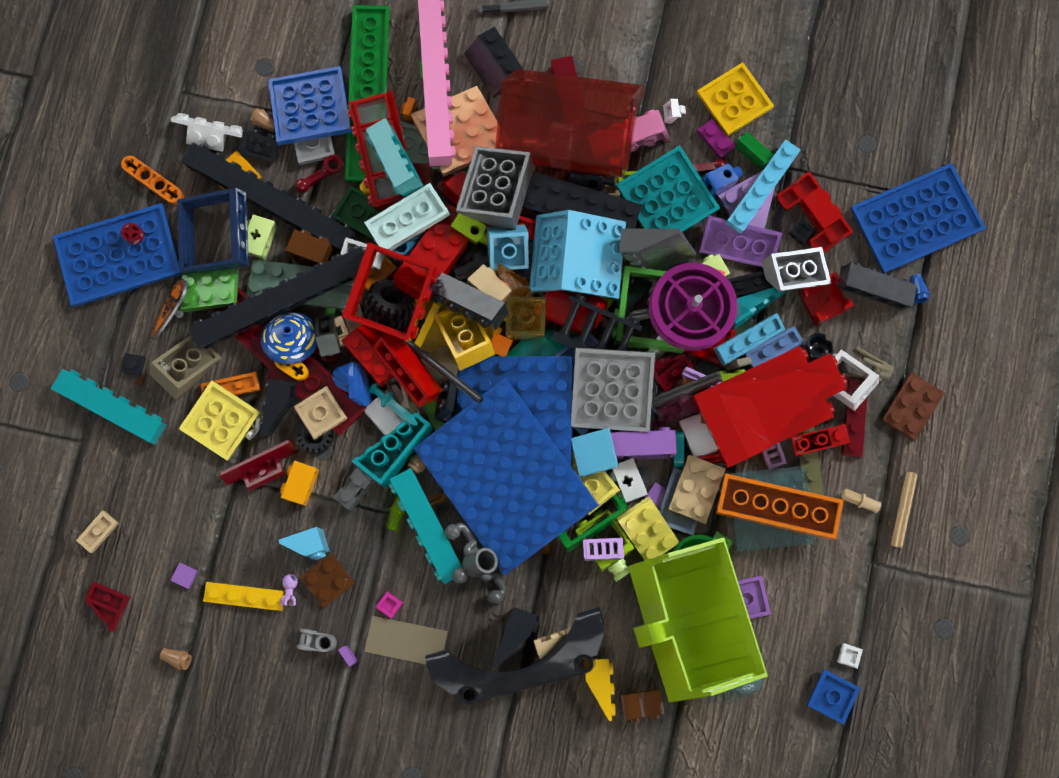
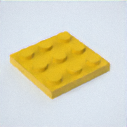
[696,62,774,137]

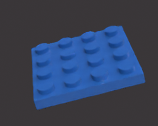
[268,66,352,146]

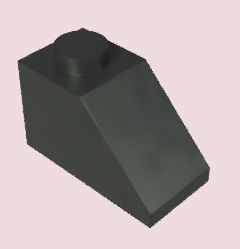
[314,313,340,357]

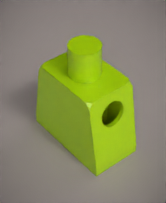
[451,214,487,246]

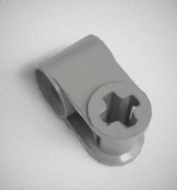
[296,628,337,652]

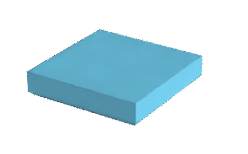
[571,428,619,477]

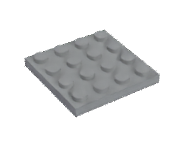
[571,348,655,432]

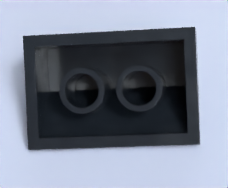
[464,26,524,98]

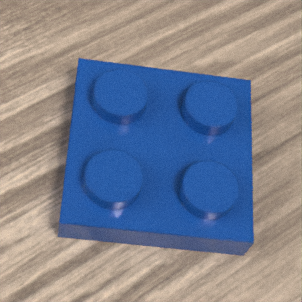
[806,669,861,724]

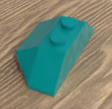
[506,329,566,356]

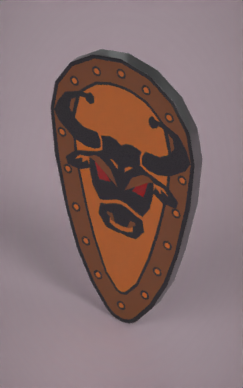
[150,279,187,340]

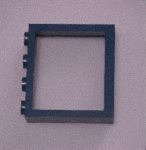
[177,188,249,274]

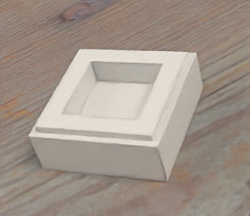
[837,643,863,669]

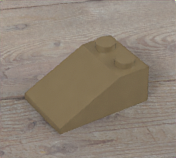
[149,335,221,400]

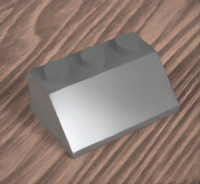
[761,247,831,292]

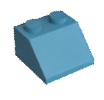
[487,224,529,271]
[279,527,330,560]

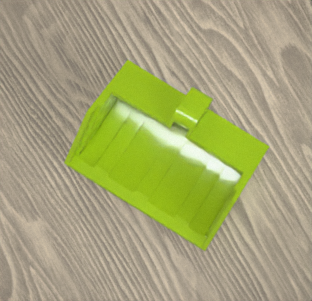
[628,537,768,702]

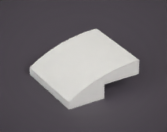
[365,384,419,435]
[679,414,718,457]

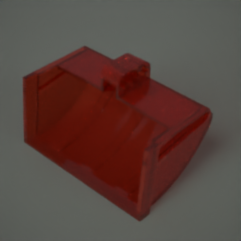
[495,69,645,178]

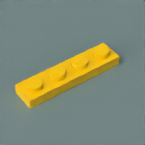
[203,582,285,611]

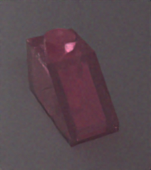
[655,393,699,427]

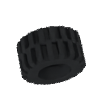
[363,279,415,329]

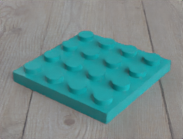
[616,145,720,232]

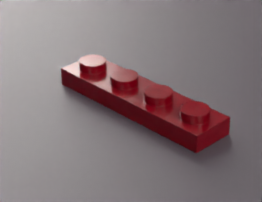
[842,379,868,458]

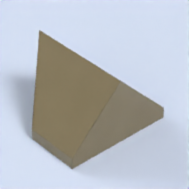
[420,346,458,384]

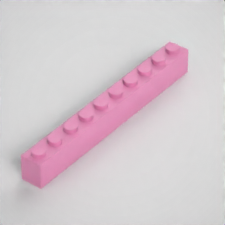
[418,0,455,166]

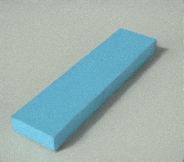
[713,313,785,365]

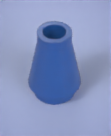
[910,274,930,304]

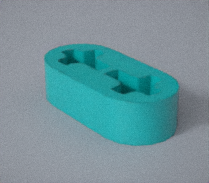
[673,431,684,468]

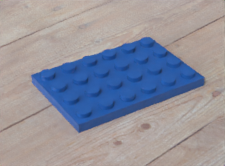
[850,163,986,274]
[53,203,183,307]

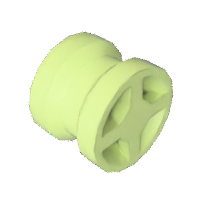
[607,558,630,581]

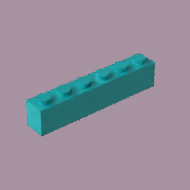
[51,369,167,445]
[388,468,463,584]

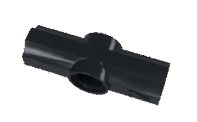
[452,252,490,282]

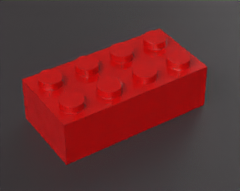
[393,221,469,305]

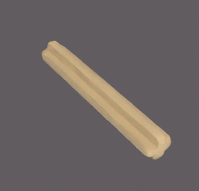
[891,472,917,548]

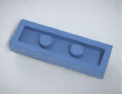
[744,326,804,368]

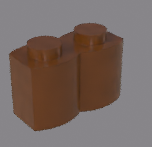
[620,689,664,723]

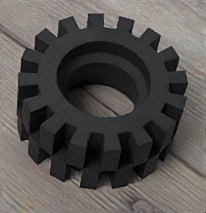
[297,424,334,454]

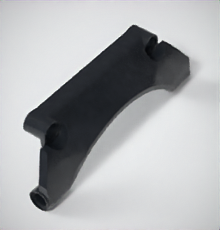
[425,607,605,705]

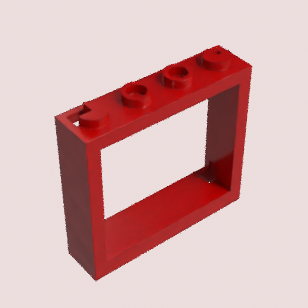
[342,242,439,341]

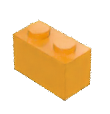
[280,461,319,506]

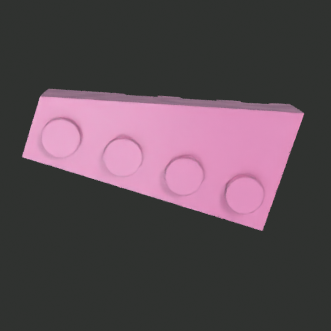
[588,110,670,162]

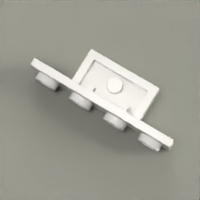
[171,113,243,152]

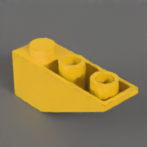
[584,658,615,721]

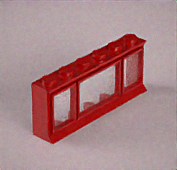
[347,89,408,211]

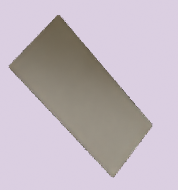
[365,616,447,665]

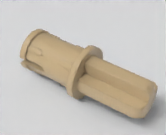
[841,489,881,514]

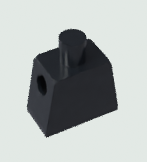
[571,159,617,192]

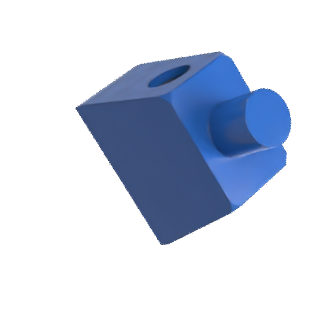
[702,164,743,199]

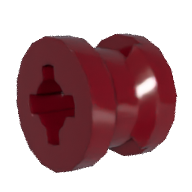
[121,223,144,245]

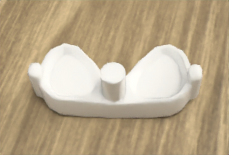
[245,415,263,440]

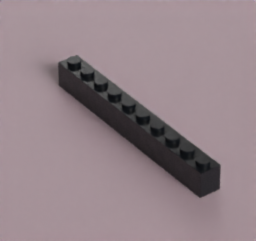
[181,142,356,253]
[189,246,375,350]

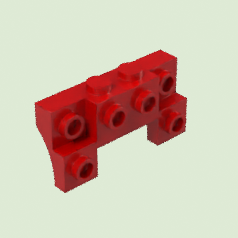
[776,171,853,253]

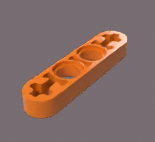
[121,156,184,205]

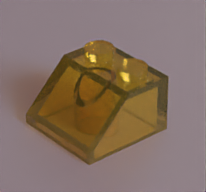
[506,297,546,340]

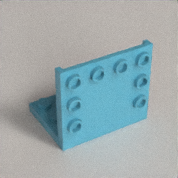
[529,210,626,299]

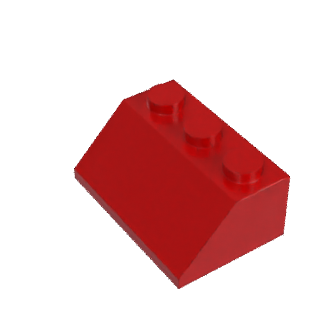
[536,290,608,335]
[341,325,394,388]

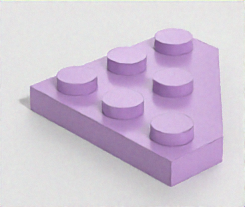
[717,171,775,228]

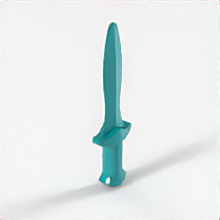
[370,384,418,426]

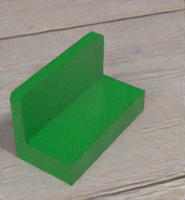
[735,131,774,171]

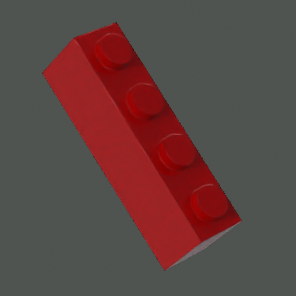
[372,334,443,408]

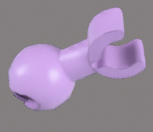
[280,574,298,606]

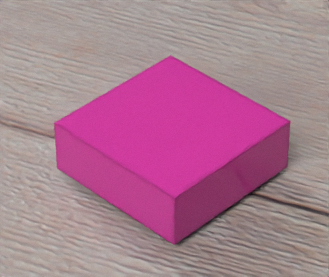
[376,591,403,619]

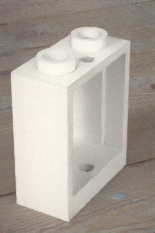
[833,350,879,411]

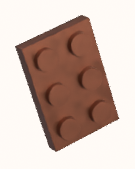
[881,372,945,441]

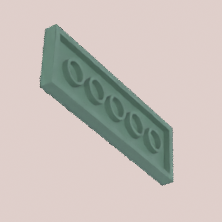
[246,259,355,310]

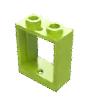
[575,509,634,572]

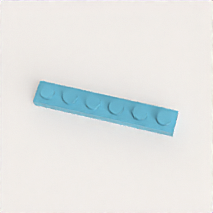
[726,139,800,234]

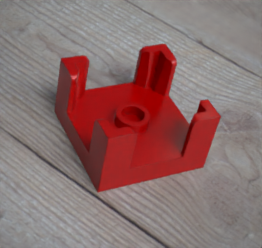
[798,272,854,326]

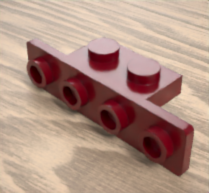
[219,440,297,491]

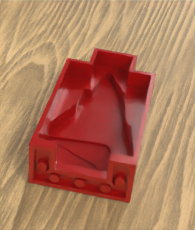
[692,346,848,468]

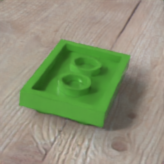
[180,268,238,312]

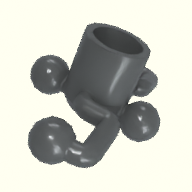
[445,523,506,606]

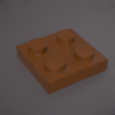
[300,553,356,608]

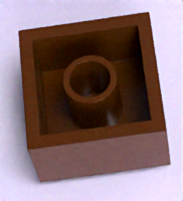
[286,229,335,267]

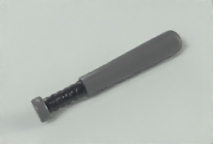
[477,0,550,15]

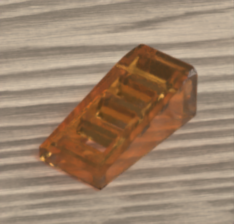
[496,263,531,301]

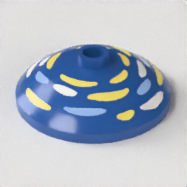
[261,312,317,364]

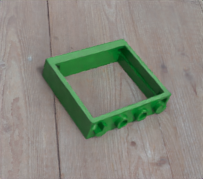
[558,494,628,553]

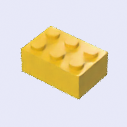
[434,309,495,371]

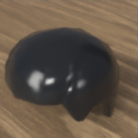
[805,332,834,361]

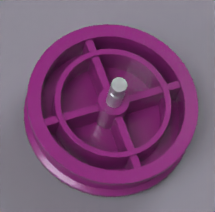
[649,263,737,351]

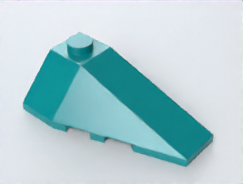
[731,287,789,330]

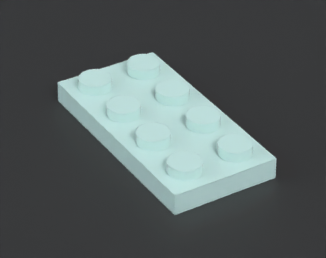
[364,183,450,251]

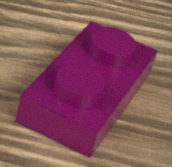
[697,119,736,159]

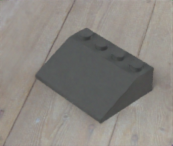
[456,146,534,230]
[619,229,696,271]

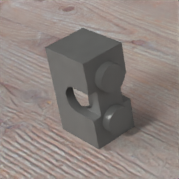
[333,467,375,512]

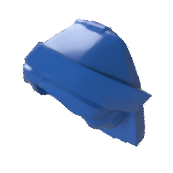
[332,362,372,406]

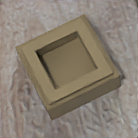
[724,356,752,371]

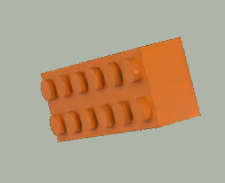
[716,473,844,540]

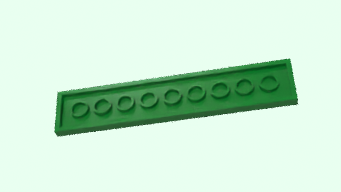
[345,5,390,182]

